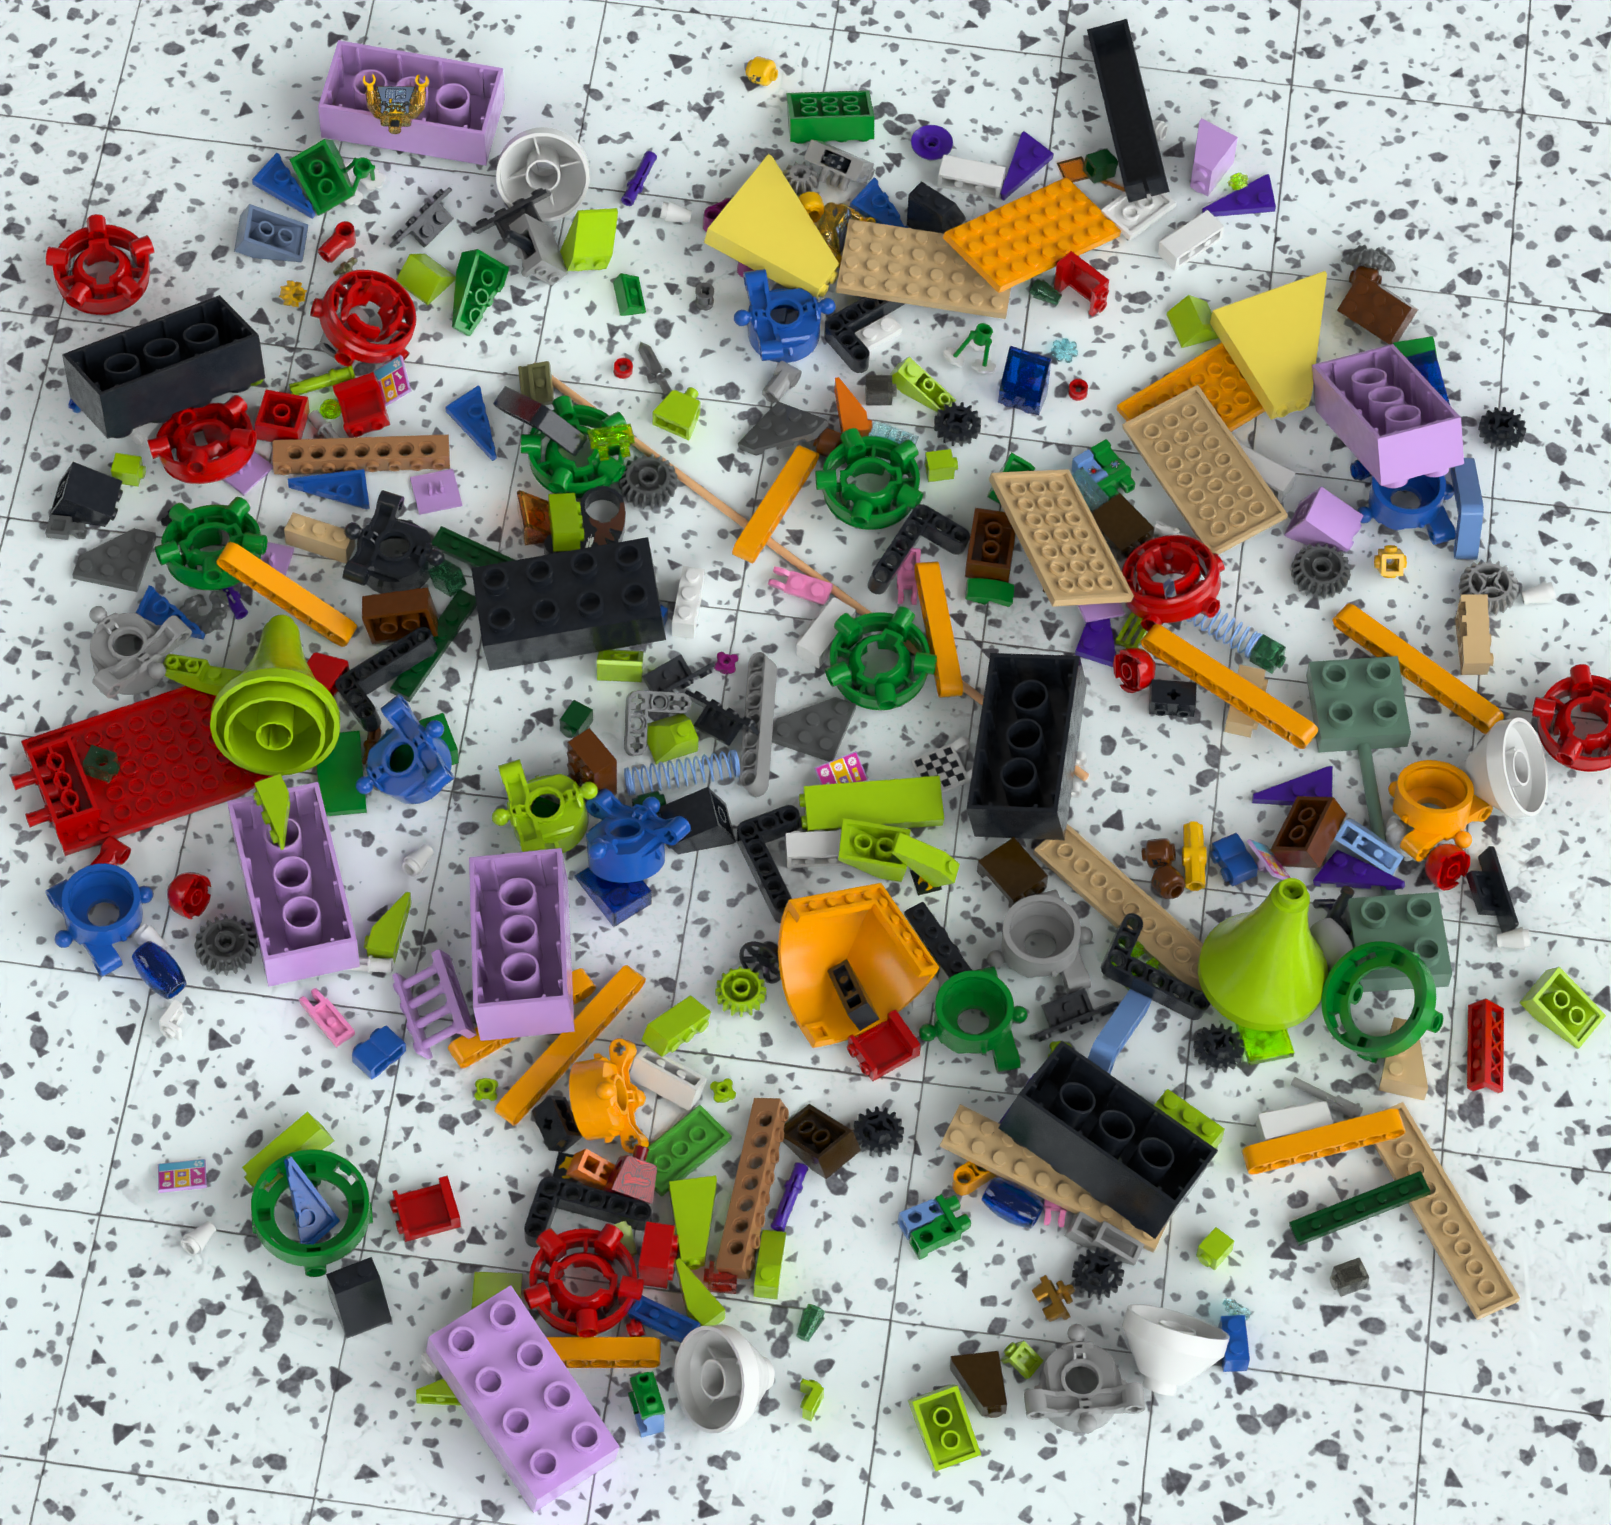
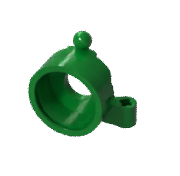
[919,966,1028,1073]

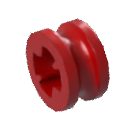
[613,358,633,379]
[1068,379,1088,401]

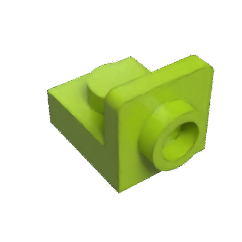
[1000,1341,1044,1379]
[800,1378,824,1422]

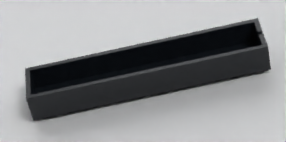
[1087,19,1170,203]

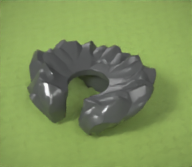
[1341,245,1396,272]
[179,589,229,634]

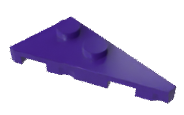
[1000,131,1054,201]
[1202,174,1276,217]
[1075,618,1116,667]
[1252,766,1333,806]
[1313,849,1405,890]

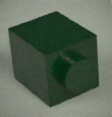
[1083,148,1118,184]
[559,700,593,738]

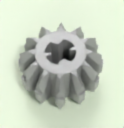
[783,161,818,195]

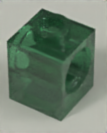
[428,559,467,597]
[1250,634,1287,674]
[82,745,120,783]

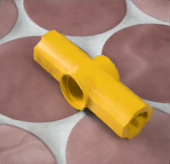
[1182,821,1207,891]

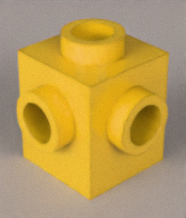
[1374,545,1407,578]

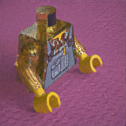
[363,74,429,134]
[817,202,876,269]

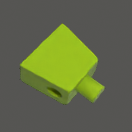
[652,387,701,441]

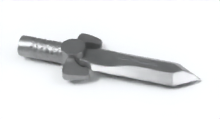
[638,342,672,397]

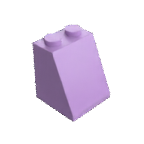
[1190,118,1238,196]
[1284,487,1363,552]

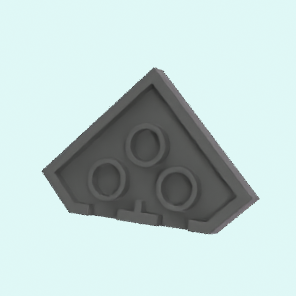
[738,401,829,456]
[72,528,156,592]
[772,697,856,762]

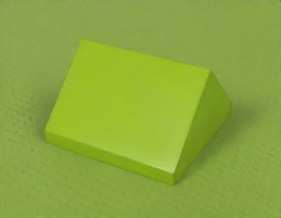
[396,253,456,305]
[1166,295,1219,348]
[597,650,644,682]

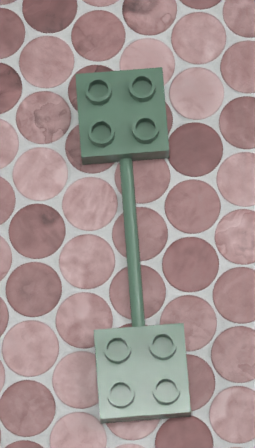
[1306,656,1452,992]

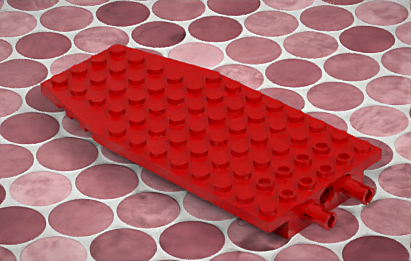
[11,686,273,856]

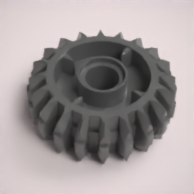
[619,453,677,510]
[1291,543,1351,599]
[194,914,258,976]

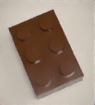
[1337,274,1419,345]
[965,508,1016,583]
[362,587,438,644]
[567,728,617,802]
[1270,796,1346,868]

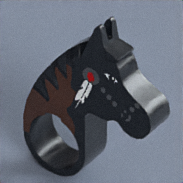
[544,486,626,555]

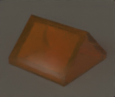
[517,490,551,545]

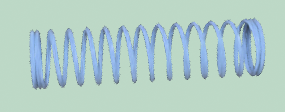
[1163,578,1263,659]
[624,749,740,796]

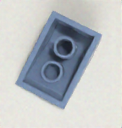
[234,204,308,262]

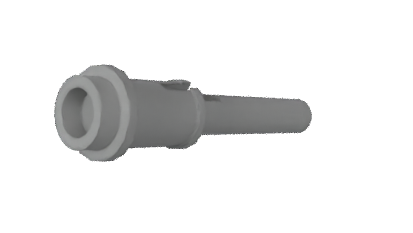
[1291,1077,1363,1119]

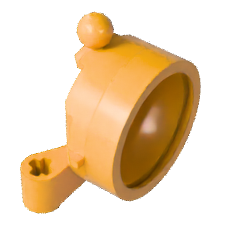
[1388,760,1493,862]
[569,1038,649,1154]

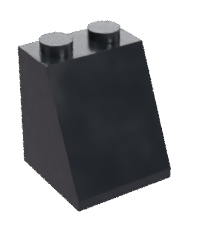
[906,181,966,234]
[49,462,123,527]
[660,787,736,855]
[326,1257,392,1339]

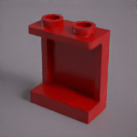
[1054,251,1109,317]
[333,372,391,438]
[846,1009,921,1081]
[389,1175,461,1242]

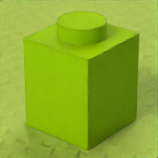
[924,449,958,482]
[111,453,146,487]
[1196,1227,1235,1270]

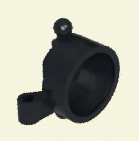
[342,490,445,594]

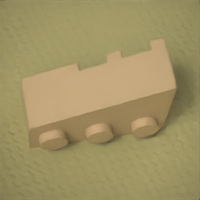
[1455,594,1494,675]
[1378,1017,1428,1100]

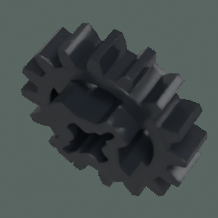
[934,402,981,447]
[1478,407,1527,451]
[1193,1023,1245,1073]
[853,1106,904,1157]
[1072,1247,1124,1300]

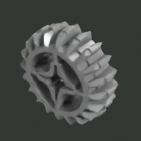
[1458,559,1519,616]

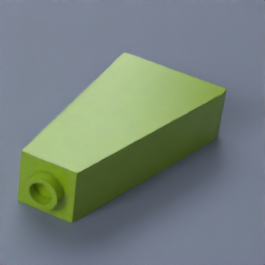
[242,1111,335,1189]
[669,1175,717,1270]

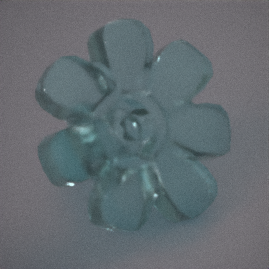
[1051,338,1078,363]
[1222,1298,1252,1321]

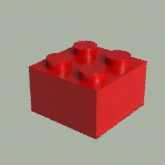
[255,389,310,442]
[639,1222,679,1289]

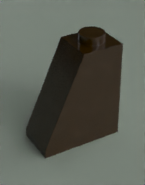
[949,1351,1007,1418]

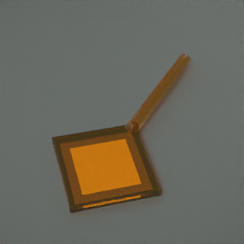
[1057,156,1125,192]

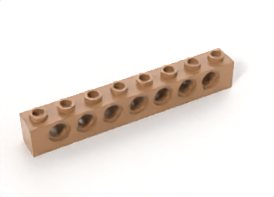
[273,434,450,475]
[715,1098,789,1279]

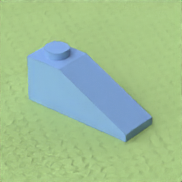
[1334,819,1404,875]

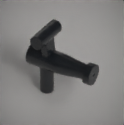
[1313,886,1355,936]

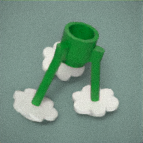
[344,157,386,205]
[943,323,996,374]

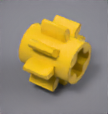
[279,280,307,307]

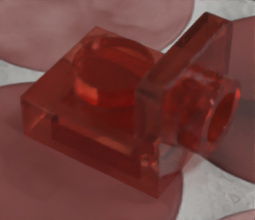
[703,1261,737,1294]

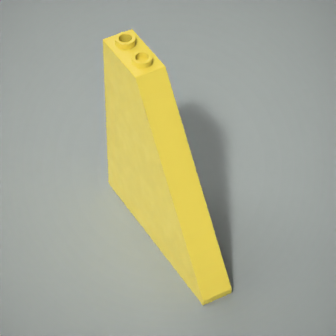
[704,154,839,300]
[1210,271,1327,420]

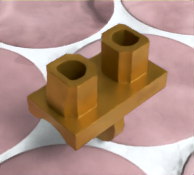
[1032,1275,1075,1322]

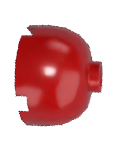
[1113,647,1156,693]
[1425,844,1470,891]
[167,872,211,920]

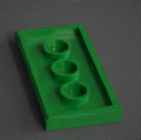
[317,730,367,817]

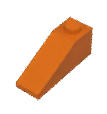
[834,377,873,437]
[566,1149,615,1190]

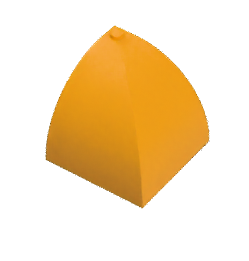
[778,883,939,1048]

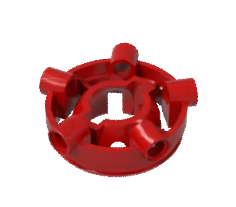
[46,214,155,315]
[310,269,417,367]
[147,395,257,484]
[1121,535,1225,632]
[1532,664,1611,772]
[523,1223,645,1338]

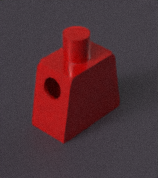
[307,652,350,697]

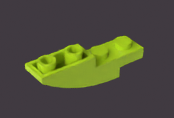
[162,654,243,696]

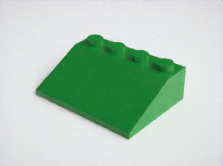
[786,90,874,144]

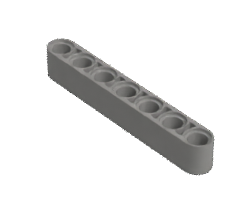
[739,652,777,797]

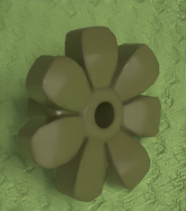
[333,257,358,276]

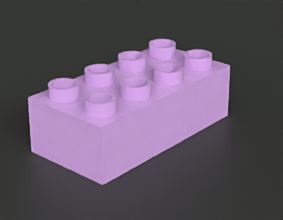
[318,40,505,166]
[1312,344,1464,488]
[227,782,360,987]
[469,848,575,1041]
[426,1285,620,1513]

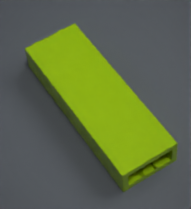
[799,776,944,832]

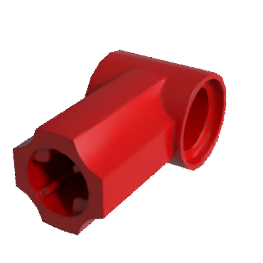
[318,221,356,263]
[89,836,131,866]

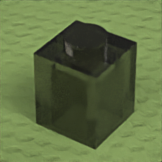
[865,375,897,406]
[1330,1257,1370,1297]

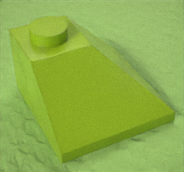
[640,713,698,765]

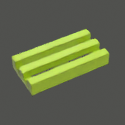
[1116,612,1147,648]

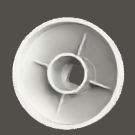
[496,127,590,222]
[1458,718,1548,819]
[1122,1304,1230,1396]
[674,1324,775,1433]

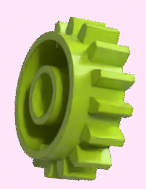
[715,966,766,1017]

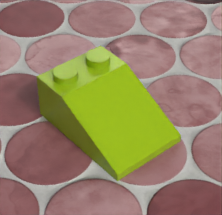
[560,208,618,271]
[838,818,911,882]
[1519,967,1606,1049]
[471,1272,523,1310]
[908,1384,981,1471]

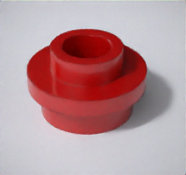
[626,1319,646,1337]

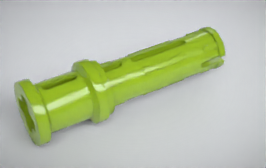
[289,365,355,395]

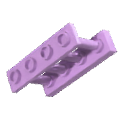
[392,949,477,1060]

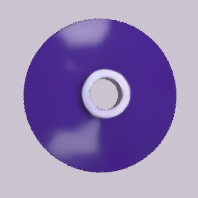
[911,125,953,160]

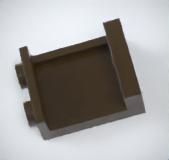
[1091,493,1155,562]
[977,837,1048,908]

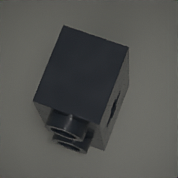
[1149,679,1197,718]
[532,1095,583,1152]

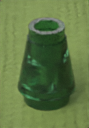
[1029,278,1063,306]
[796,1304,825,1342]

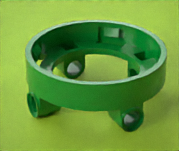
[1321,941,1444,1064]
[251,1149,373,1277]

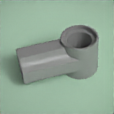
[762,361,802,403]

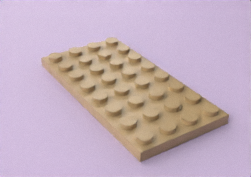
[836,219,1011,319]
[1122,385,1288,555]
[989,469,1134,607]

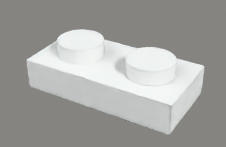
[855,313,902,351]

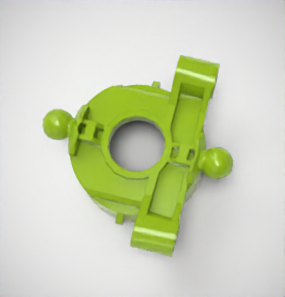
[492,759,598,853]

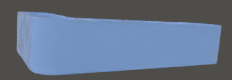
[1450,458,1484,560]
[1088,989,1152,1075]

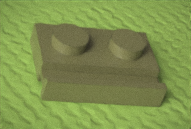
[518,361,554,406]

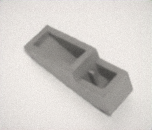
[1064,1211,1145,1266]

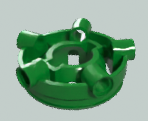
[521,396,627,498]
[815,428,924,530]
[155,497,268,590]
[825,606,937,710]

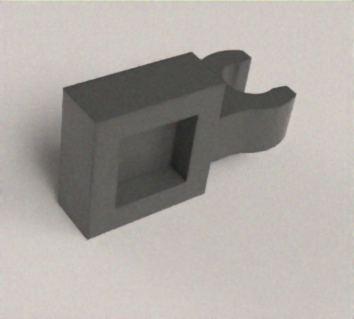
[45,514,88,540]

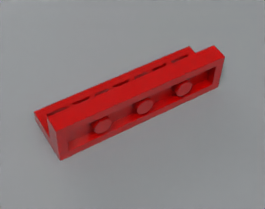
[1467,998,1504,1093]

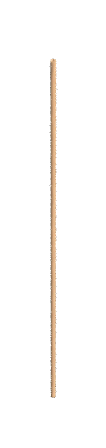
[534,362,1089,781]

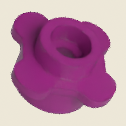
[714,652,738,674]

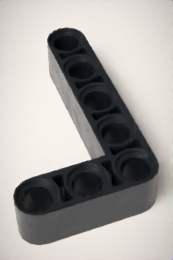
[824,297,905,373]
[493,386,588,457]
[867,504,970,595]
[335,627,437,732]
[737,805,800,923]
[1100,913,1210,1020]
[524,1176,652,1248]

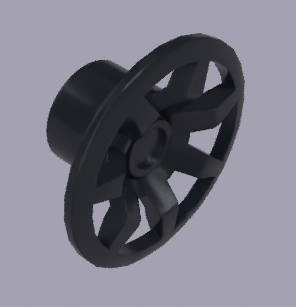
[739,941,781,984]

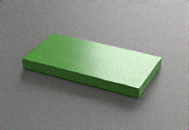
[646,1105,732,1197]

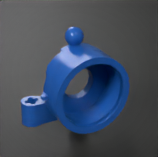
[734,269,836,363]
[1357,475,1456,545]
[356,694,455,804]
[586,789,691,883]
[45,864,154,977]

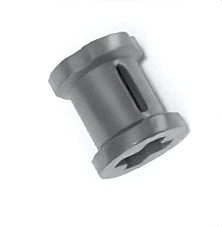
[695,283,714,311]

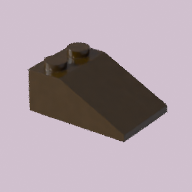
[783,1104,861,1179]

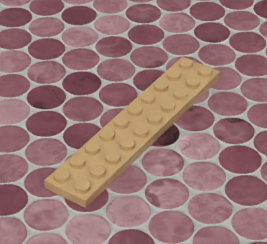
[1033,824,1203,992]
[1373,1102,1520,1320]
[940,1104,1167,1252]

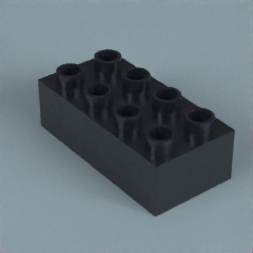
[62,295,265,439]
[471,537,666,671]
[966,653,1087,840]
[998,1041,1218,1239]

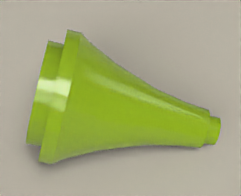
[210,615,340,776]
[1197,878,1328,1031]

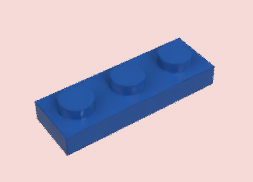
[628,1295,701,1343]

